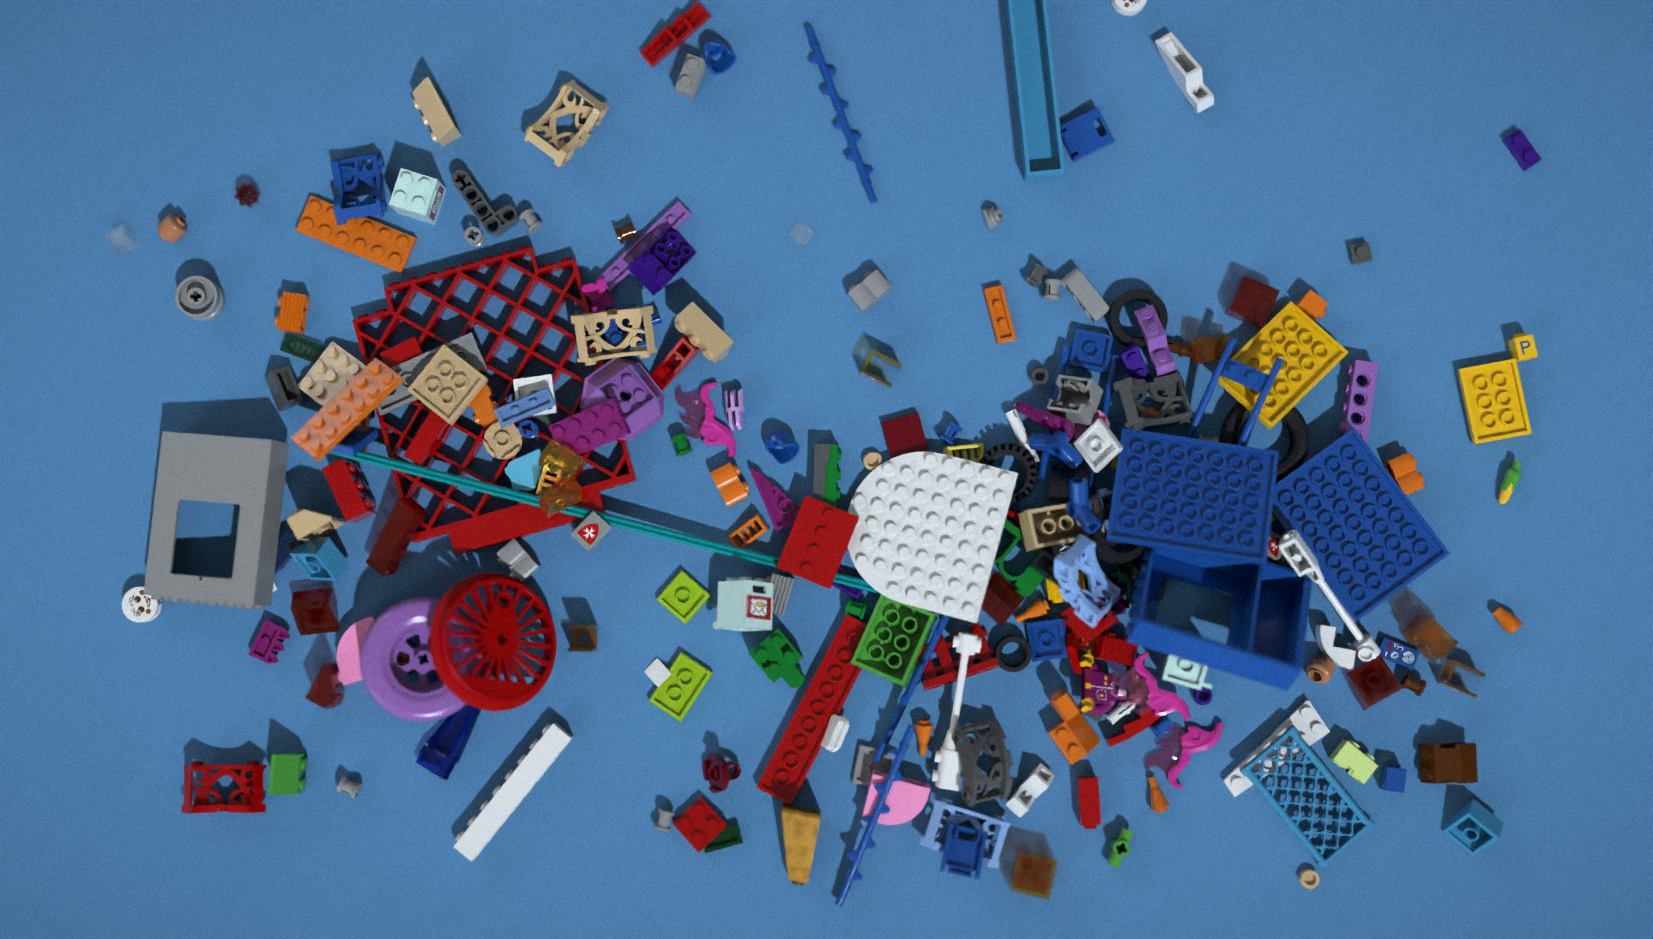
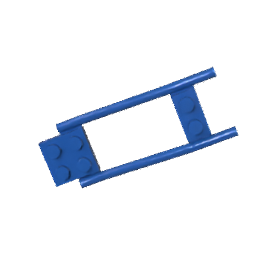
[1038,328,1119,489]
[1185,337,1284,446]

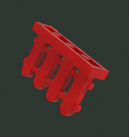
[919,625,999,691]

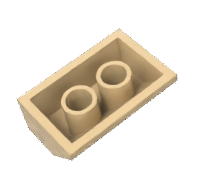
[412,77,462,147]
[674,301,734,363]
[286,509,347,541]

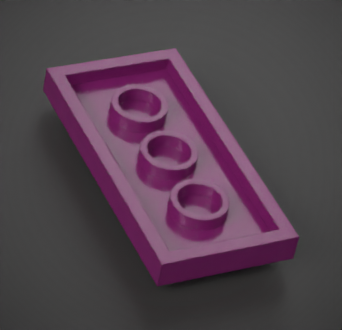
[548,397,631,461]

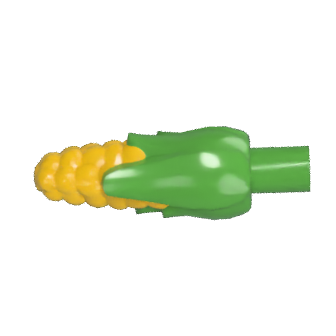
[1498,460,1522,504]

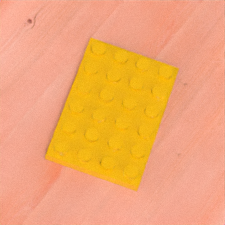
[1217,301,1348,430]

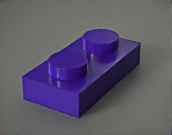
[1502,129,1542,171]
[1118,343,1151,380]

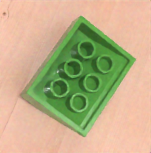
[851,594,937,688]

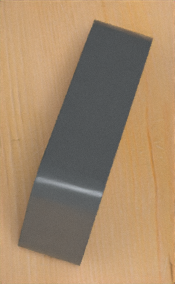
[452,170,520,237]

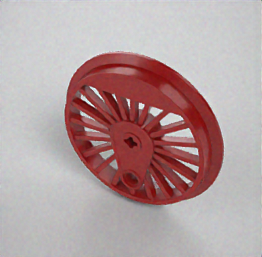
[429,573,556,711]

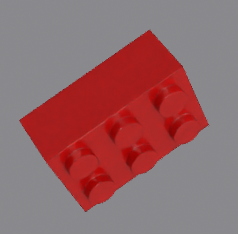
[322,458,377,523]

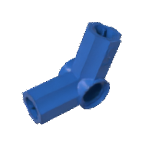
[1029,430,1083,469]
[1067,477,1101,534]

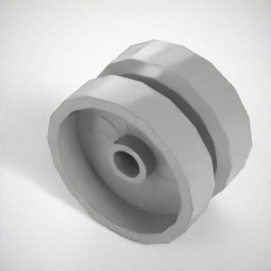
[175,275,226,322]

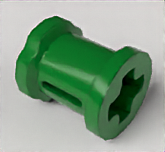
[671,433,693,457]
[844,597,868,620]

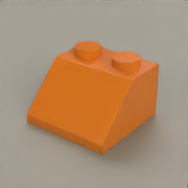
[1046,713,1100,765]

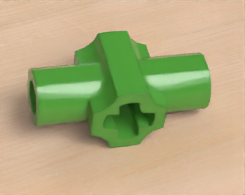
[1107,827,1134,868]

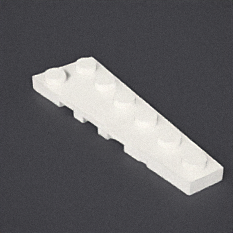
[1222,699,1330,797]

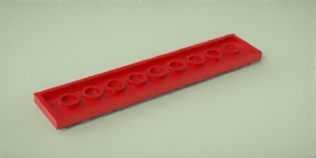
[757,614,867,805]

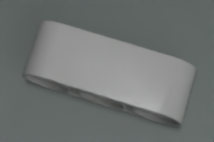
[1060,268,1110,323]

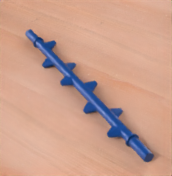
[805,26,878,203]
[872,614,951,763]
[835,724,916,906]

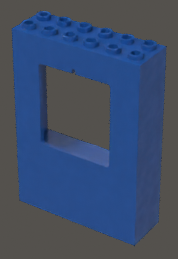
[1125,547,1312,691]

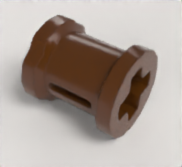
[614,221,638,244]
[1400,672,1426,696]

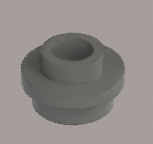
[1029,367,1049,386]

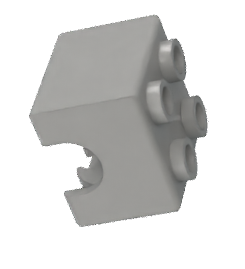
[1046,374,1103,425]

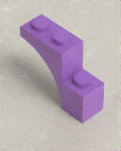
[1134,304,1176,378]

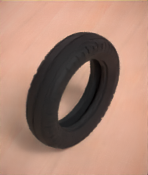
[1220,402,1309,482]

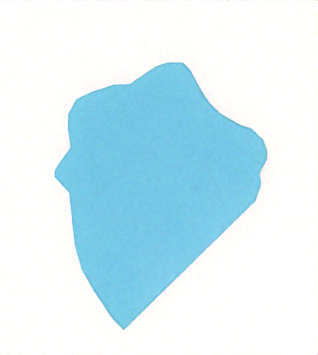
[505,449,542,491]

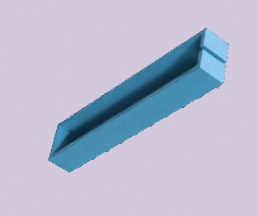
[1005,0,1065,181]

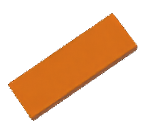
[983,284,1016,345]

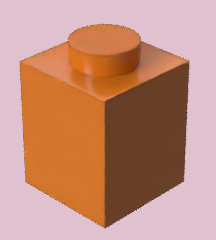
[1296,289,1328,320]

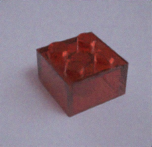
[1225,275,1280,329]

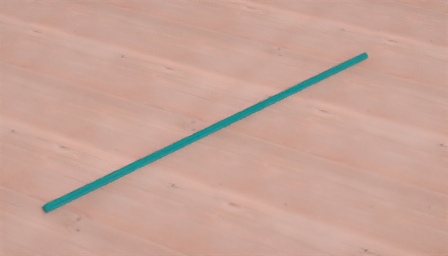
[328,451,881,594]

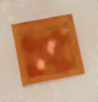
[1402,615,1458,659]
[1008,849,1058,899]

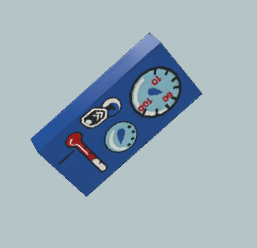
[1378,637,1420,670]

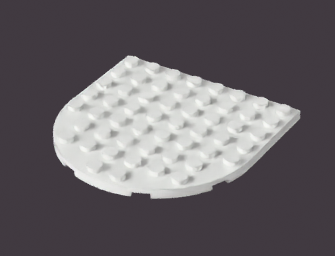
[847,451,1018,624]

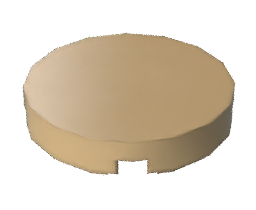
[484,421,523,459]

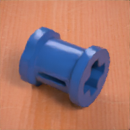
[518,420,539,439]
[938,421,963,446]
[1149,715,1174,738]

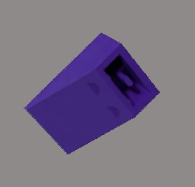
[627,226,696,295]

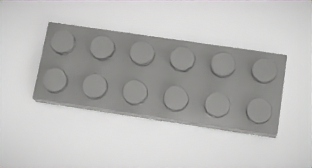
[376,332,488,416]

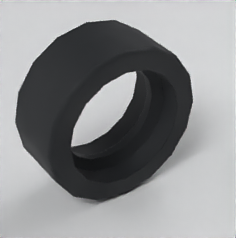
[993,635,1032,672]

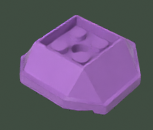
[580,357,664,441]

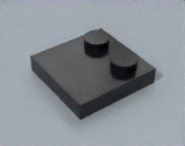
[1048,464,1092,501]

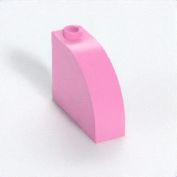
[337,616,378,685]
[862,770,930,825]

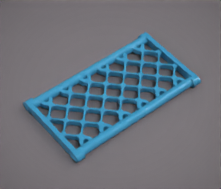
[1240,725,1375,869]

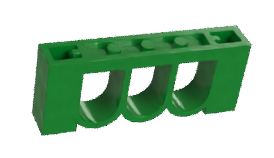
[994,519,1055,597]

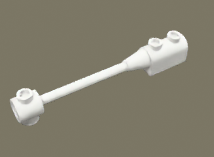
[1278,529,1381,661]
[931,632,982,791]

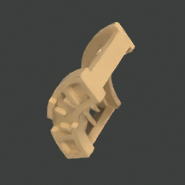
[524,80,609,168]
[570,306,658,365]

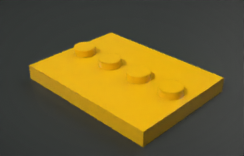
[1457,359,1532,445]

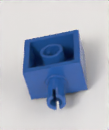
[601,304,662,351]

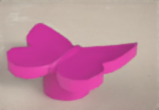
[581,278,614,313]

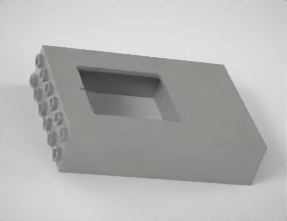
[144,431,289,609]

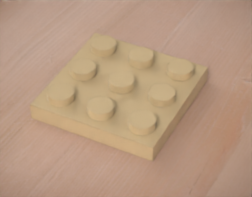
[298,341,366,407]
[407,344,489,425]

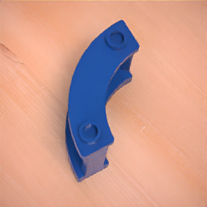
[330,152,388,225]

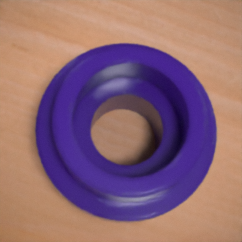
[1193,686,1212,705]

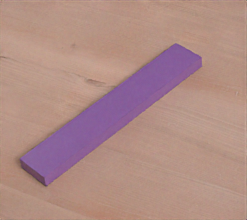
[596,200,692,293]

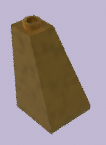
[781,804,821,886]

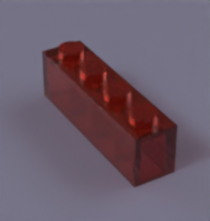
[366,497,426,576]

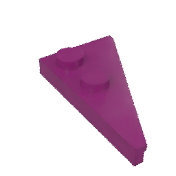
[1013,401,1074,441]
[750,468,800,532]

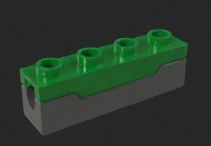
[813,444,842,509]

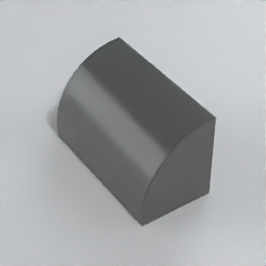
[265,365,303,412]

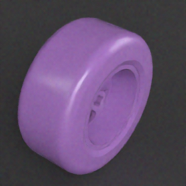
[360,597,486,722]

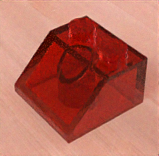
[981,572,1025,626]
[291,588,339,635]
[1347,655,1402,711]
[305,662,345,709]

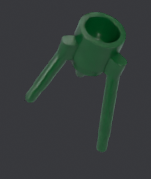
[1108,563,1133,609]

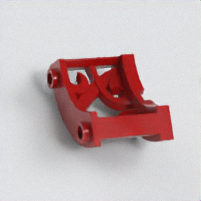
[181,761,266,814]

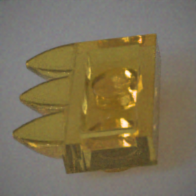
[538,439,585,480]

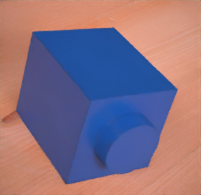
[1379,763,1407,793]

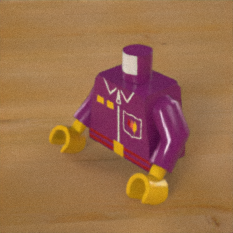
[1080,653,1126,716]

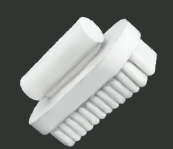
[821,714,850,752]

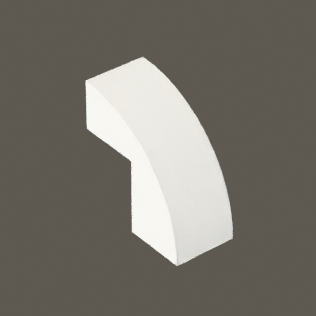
[1315,624,1356,670]
[1005,763,1055,818]

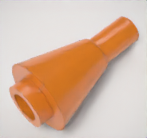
[1015,597,1050,623]
[914,719,934,756]
[1148,776,1170,814]

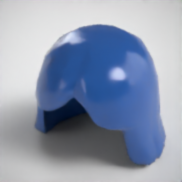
[702,39,736,75]
[765,430,800,464]

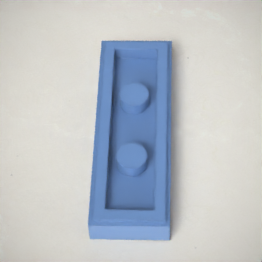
[494,387,556,428]

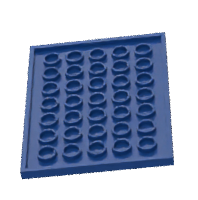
[1106,428,1279,565]
[1272,428,1450,622]

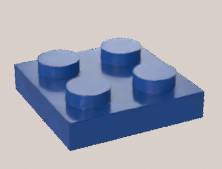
[1026,618,1069,662]

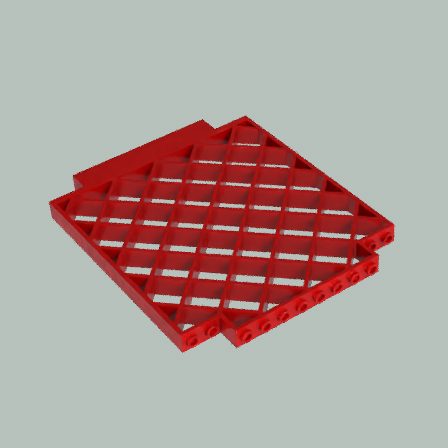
[352,246,637,555]

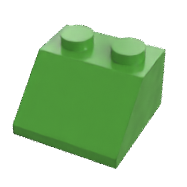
[268,752,308,794]

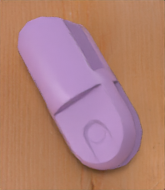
[724,389,745,431]

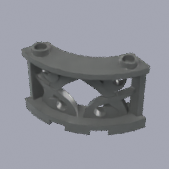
[1113,372,1194,431]
[952,717,1013,807]

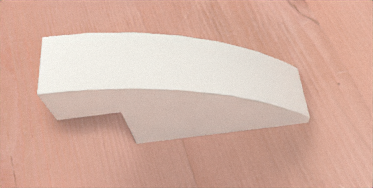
[1155,32,1214,113]

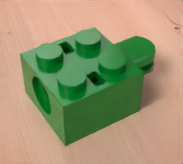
[748,628,804,688]

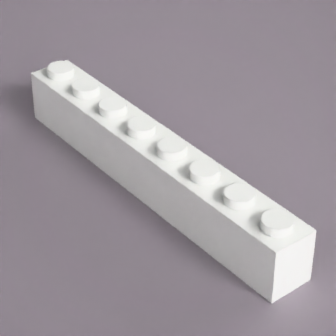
[453,722,573,862]

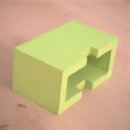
[1328,740,1378,784]

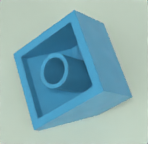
[289,537,349,581]
[1442,799,1504,856]

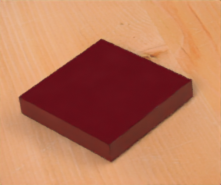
[881,412,928,459]

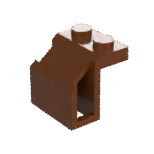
[1418,742,1478,784]

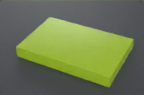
[648,652,713,722]

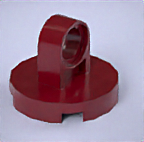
[703,753,741,793]

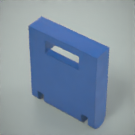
[1060,107,1115,162]
[329,426,378,457]
[940,823,988,880]

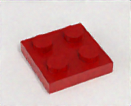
[672,797,728,853]

